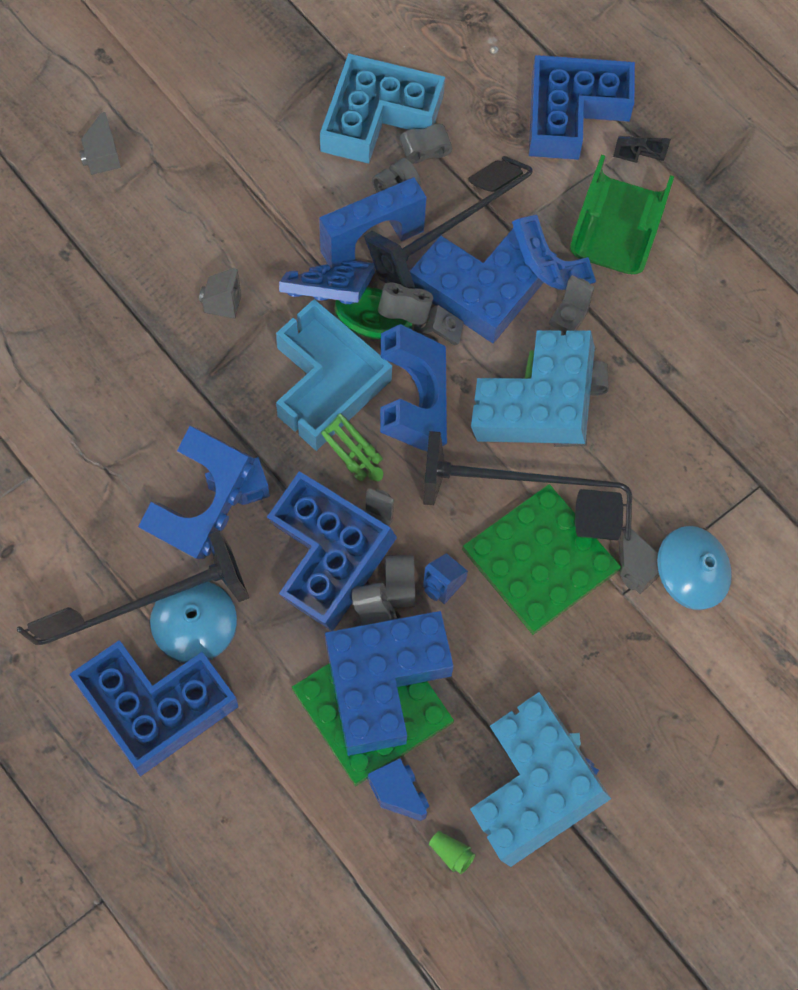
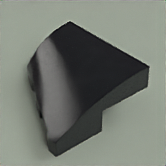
[613,136,671,163]

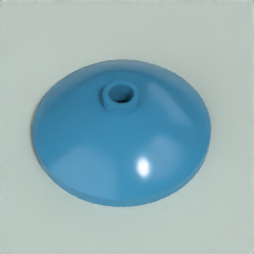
[657,526,732,610]
[150,582,237,663]

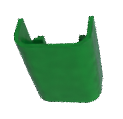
[570,154,674,274]

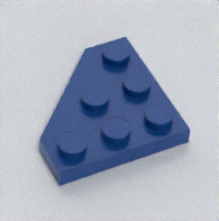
[279,260,375,304]

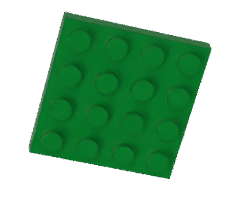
[462,484,621,635]
[292,663,454,787]

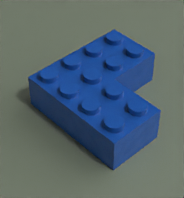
[529,55,635,160]
[410,228,557,344]
[267,471,397,631]
[325,611,454,756]
[70,640,238,777]

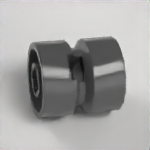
[372,158,421,193]

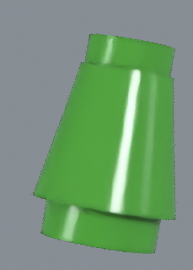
[429,831,475,874]

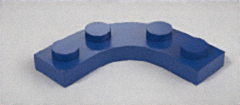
[512,215,596,290]

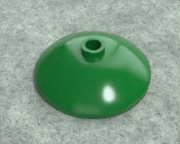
[334,287,413,339]

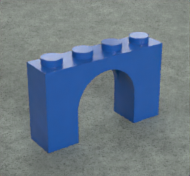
[319,177,427,268]
[380,324,447,452]
[138,426,255,559]

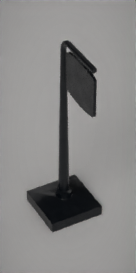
[364,156,533,289]
[423,431,632,541]
[17,531,250,645]

